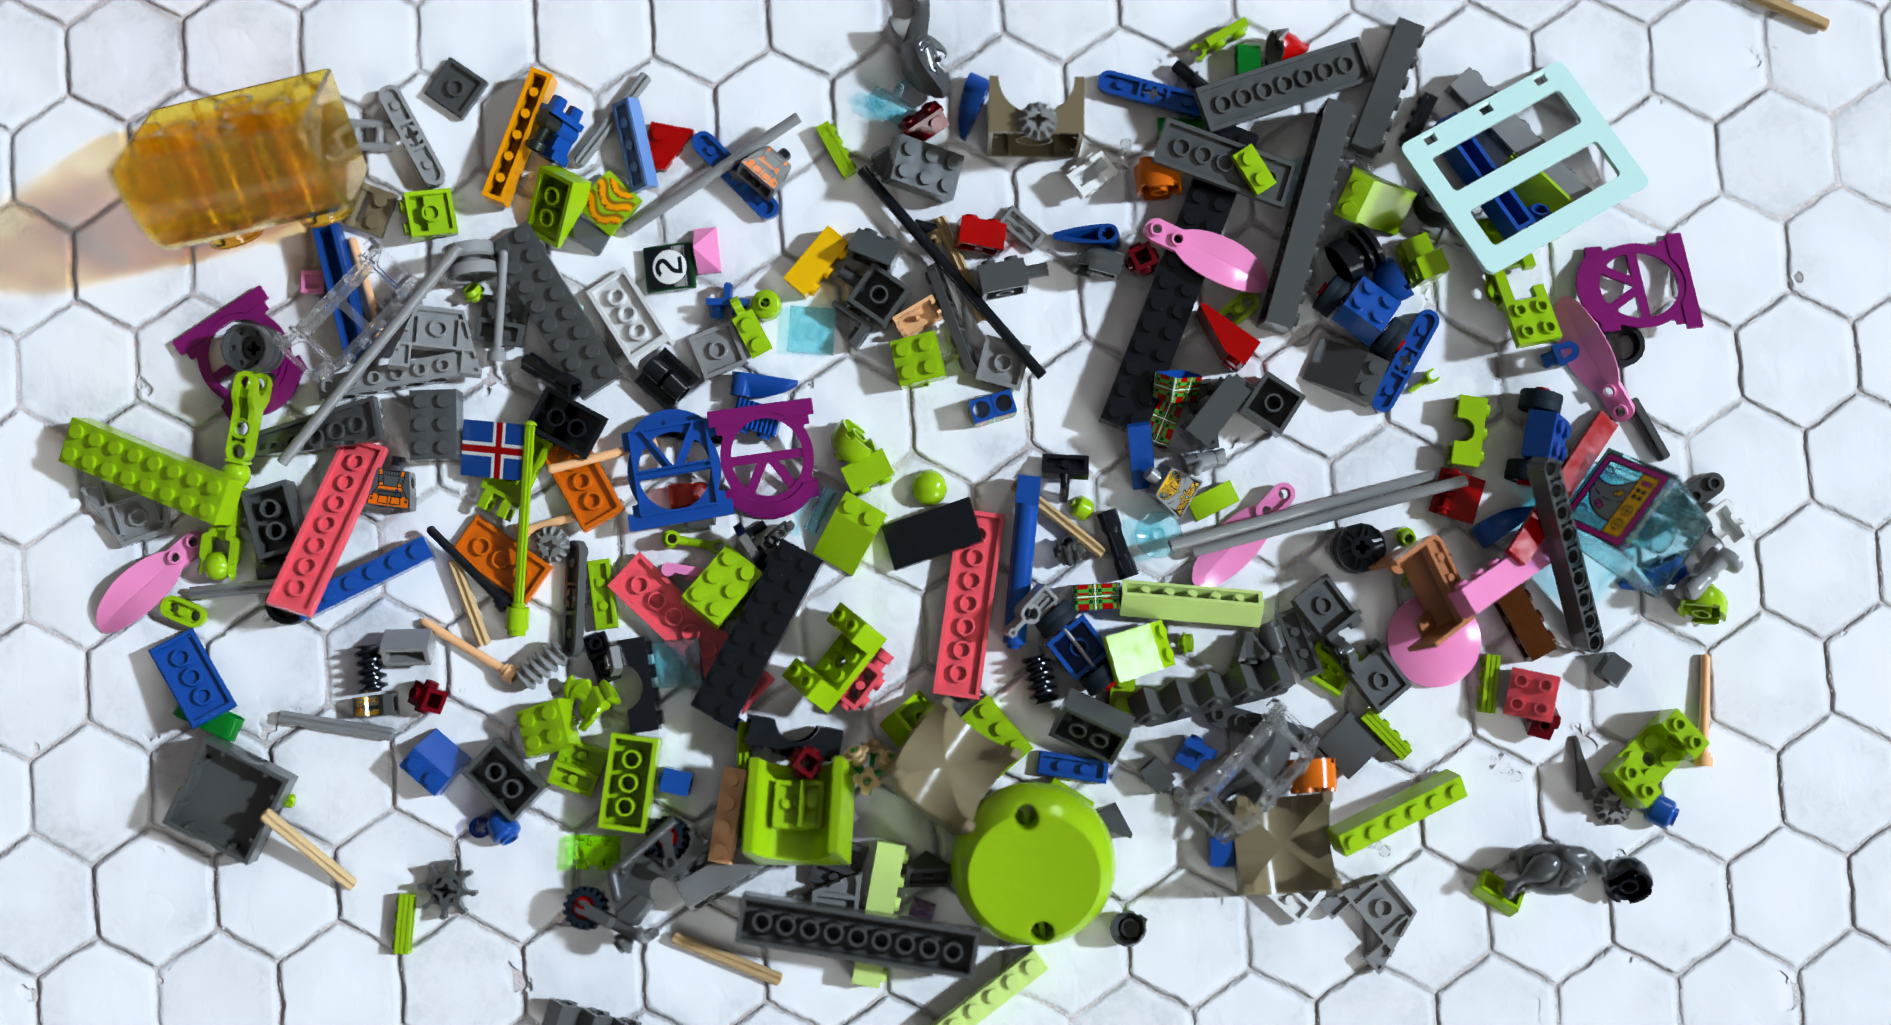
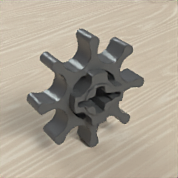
[417,859,479,920]

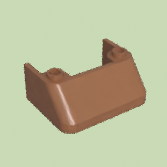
[1368,535,1475,652]

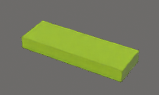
[587,558,620,631]

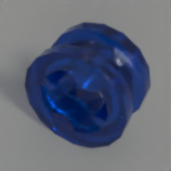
[469,816,489,838]

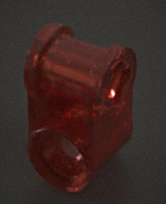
[668,482,708,509]

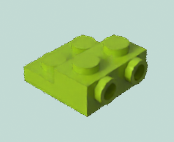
[398,188,458,242]

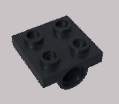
[634,347,700,410]

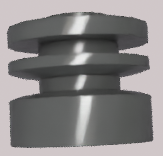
[221,322,286,373]

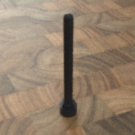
[426,526,513,613]

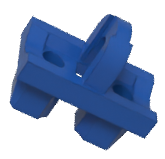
[706,282,750,319]
[1540,341,1579,369]

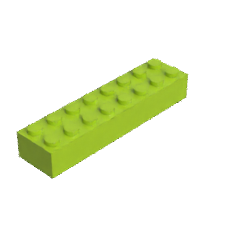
[58,417,245,525]

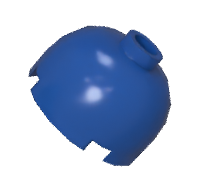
[1372,256,1415,302]

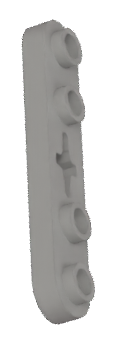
[378,85,445,188]

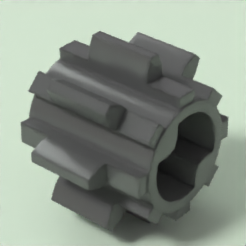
[1053,535,1083,566]

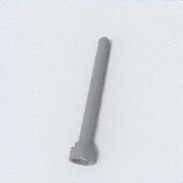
[487,249,508,362]

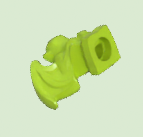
[563,675,622,731]

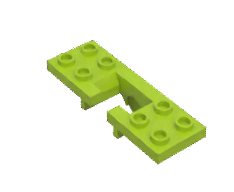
[1476,218,1563,349]

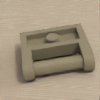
[342,181,399,239]

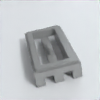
[1000,205,1047,253]

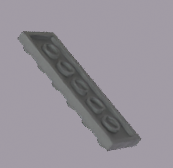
[1151,117,1297,209]

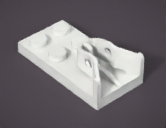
[586,266,675,369]

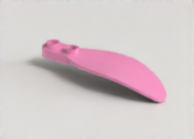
[1143,218,1269,293]
[1554,296,1635,422]
[1192,482,1295,587]
[96,531,203,633]

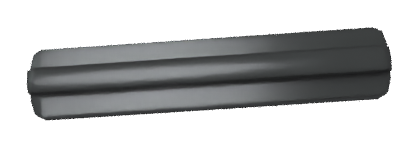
[1631,397,1670,462]

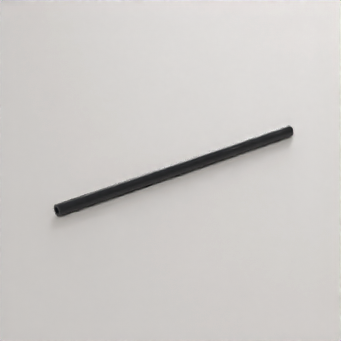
[857,166,1047,380]

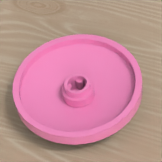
[1386,596,1481,687]

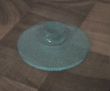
[1135,512,1182,558]

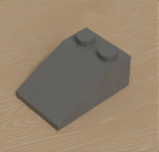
[1302,337,1390,408]

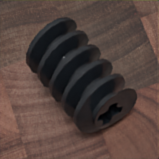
[354,644,388,694]
[1021,654,1059,705]

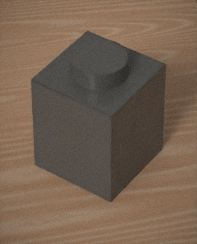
[1137,756,1176,794]

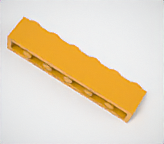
[481,67,558,209]

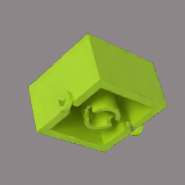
[889,330,948,390]
[516,698,581,758]

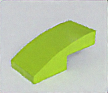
[1188,480,1240,522]

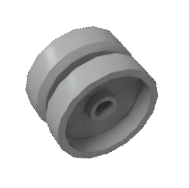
[441,239,498,285]

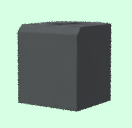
[1593,652,1633,688]

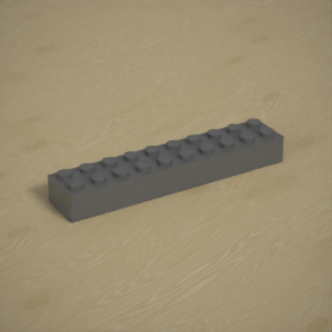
[1256,98,1356,335]
[734,891,981,980]

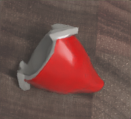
[1264,28,1310,65]

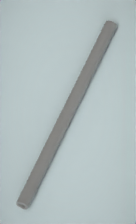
[623,112,802,236]

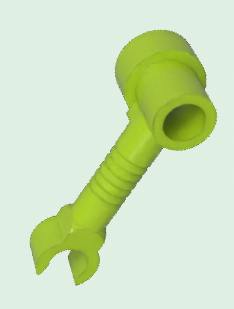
[1394,526,1416,590]
[661,530,724,555]

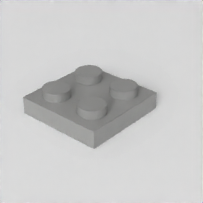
[688,320,749,381]
[975,335,1031,392]

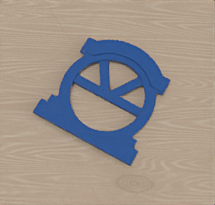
[621,409,735,532]

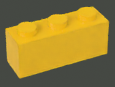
[783,225,849,299]

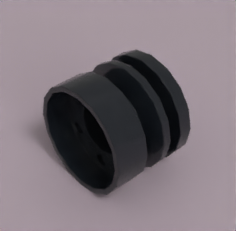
[1324,223,1386,285]
[1329,523,1387,574]

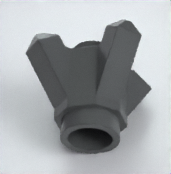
[1229,631,1270,669]

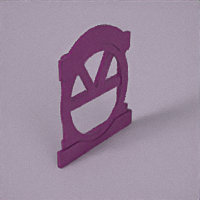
[1576,233,1704,333]
[172,285,309,420]
[707,397,820,519]

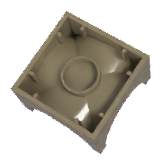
[987,76,1085,158]
[878,695,1022,836]
[1229,791,1342,897]

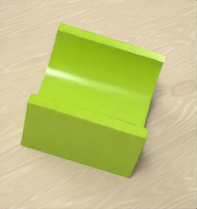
[742,756,856,865]

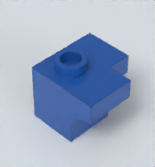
[1172,733,1218,772]

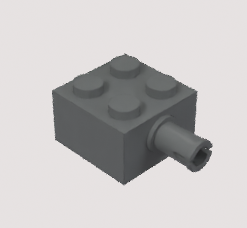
[977,255,1049,301]
[837,262,912,331]
[1234,371,1306,438]

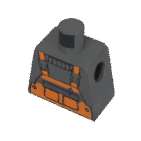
[736,146,792,203]
[366,456,416,511]

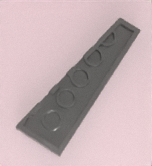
[254,395,385,457]

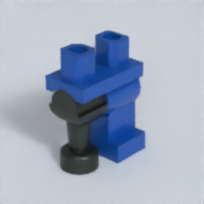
[526,94,584,168]

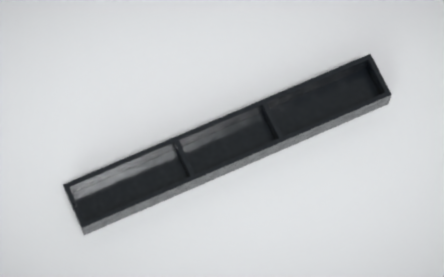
[1098,126,1259,432]

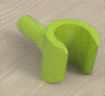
[1407,368,1440,394]

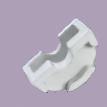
[1065,150,1118,199]
[1701,499,1751,550]

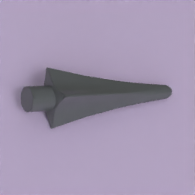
[1572,735,1597,801]

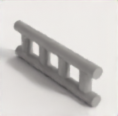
[295,116,392,152]

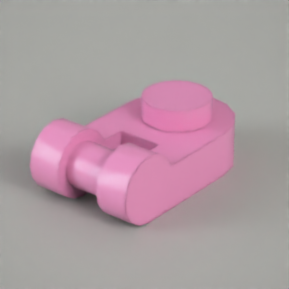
[661,562,705,581]

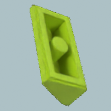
[1470,868,1525,917]

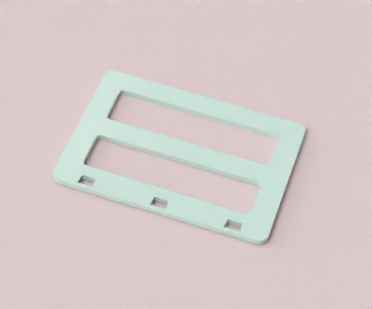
[1400,62,1648,275]

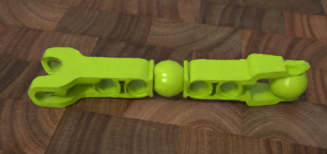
[197,371,273,581]

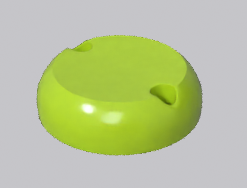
[950,782,1116,946]

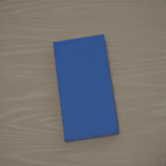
[148,628,237,730]

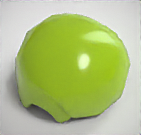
[911,469,947,506]

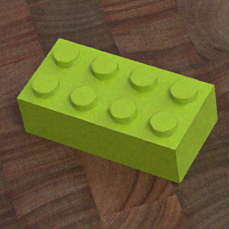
[598,732,662,834]

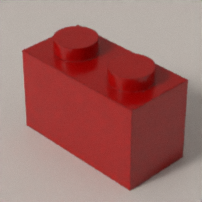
[954,214,1007,257]

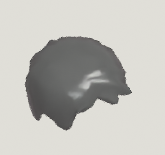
[1110,910,1148,947]

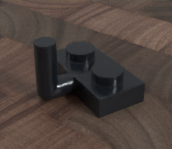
[1042,453,1089,503]
[733,520,768,571]

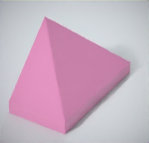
[693,227,722,275]

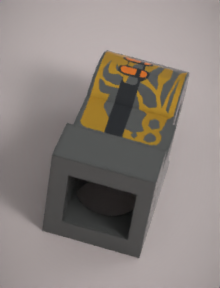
[352,693,400,717]

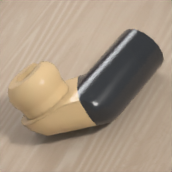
[915,219,942,246]

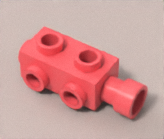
[838,647,894,712]

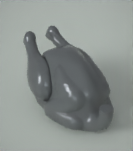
[1502,844,1607,899]

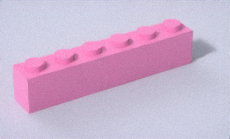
[1448,538,1551,619]

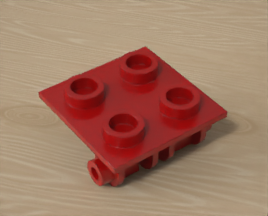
[1428,467,1486,525]

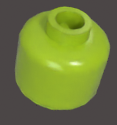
[751,289,782,322]

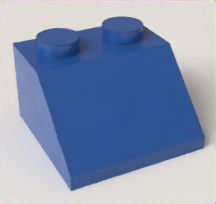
[399,728,472,796]

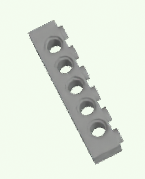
[316,352,465,402]

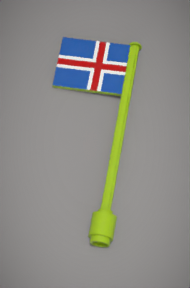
[460,419,537,636]

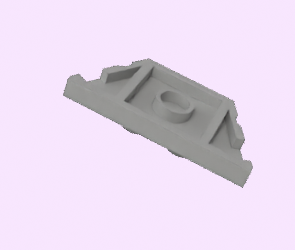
[811,872,863,963]

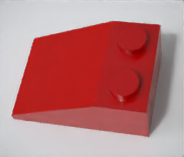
[1195,302,1261,372]

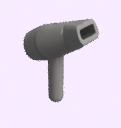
[1181,448,1228,477]

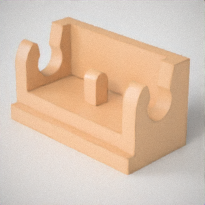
[892,294,944,338]

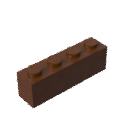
[1493,584,1557,662]

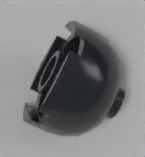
[1603,856,1654,904]

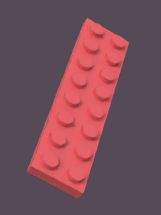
[266,443,389,618]
[933,510,1005,700]
[607,552,776,714]

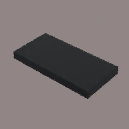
[881,497,984,571]

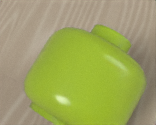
[1069,496,1094,521]

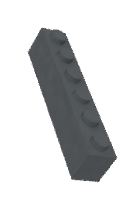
[1347,17,1426,159]

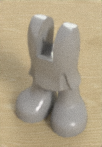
[1673,547,1744,600]

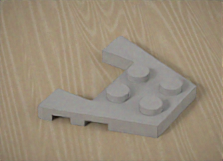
[387,305,482,379]
[80,481,171,547]
[1318,873,1417,975]

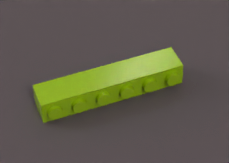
[1326,769,1468,857]

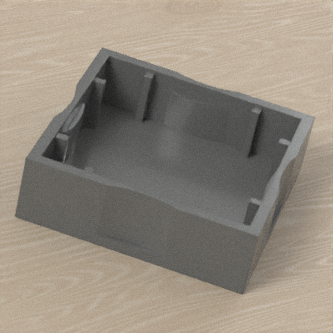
[162,735,299,865]

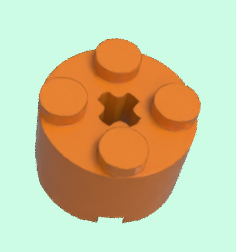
[1134,156,1182,201]
[1287,758,1337,793]

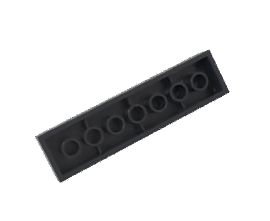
[690,538,825,728]

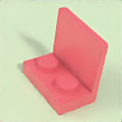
[1503,667,1561,723]

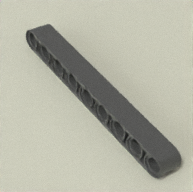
[1527,457,1604,653]

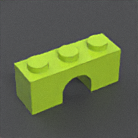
[1446,394,1490,469]

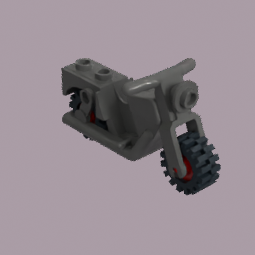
[563,816,710,954]

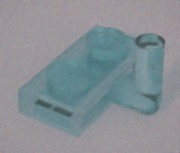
[865,79,916,125]

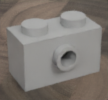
[379,628,436,666]

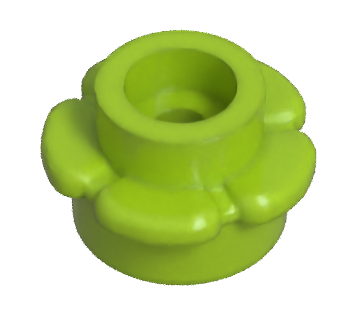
[462,282,485,303]
[1178,632,1194,655]

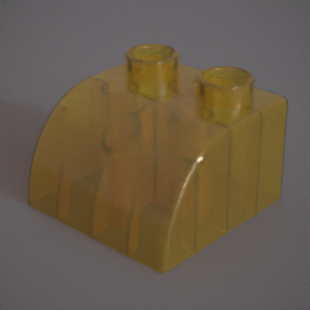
[108,68,368,250]

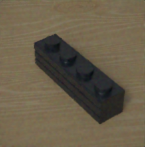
[1398,92,1439,147]

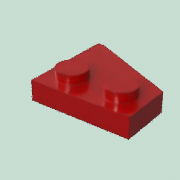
[648,121,695,172]

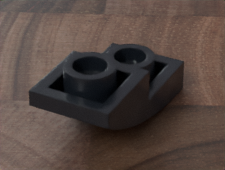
[583,631,622,684]

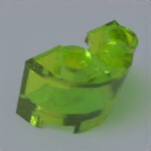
[573,834,621,870]

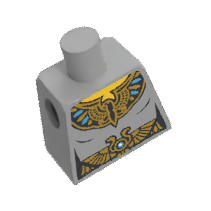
[1143,465,1203,519]

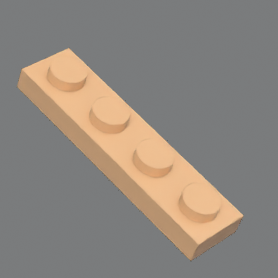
[707,766,749,865]

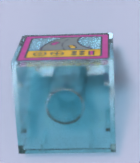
[1569,448,1712,599]

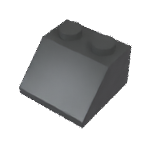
[847,227,902,275]

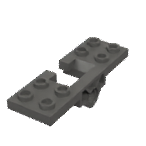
[1290,573,1412,714]

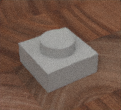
[604,645,623,676]

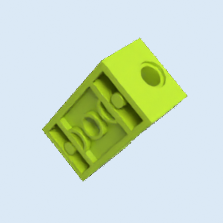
[781,602,887,713]
[1597,708,1711,809]

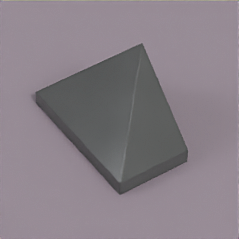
[567,217,611,256]
[1098,802,1133,839]
[904,850,952,888]

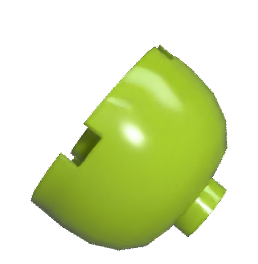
[831,419,877,463]
[1677,583,1728,625]

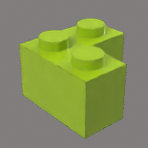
[1395,232,1451,289]

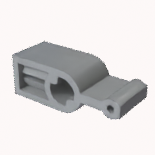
[1001,583,1059,638]

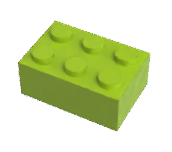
[681,544,763,632]

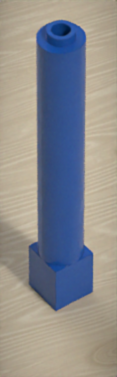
[1002,475,1041,649]

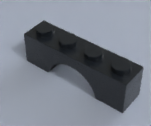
[617,636,665,734]
[743,714,844,762]

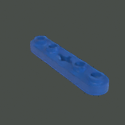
[1097,70,1201,118]
[692,131,779,220]
[1371,309,1439,413]

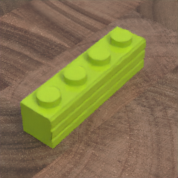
[815,121,857,180]
[1475,654,1501,714]
[1358,708,1413,761]
[391,892,417,955]

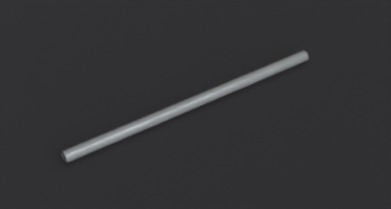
[277,242,464,467]
[1168,470,1437,551]
[1191,475,1468,557]

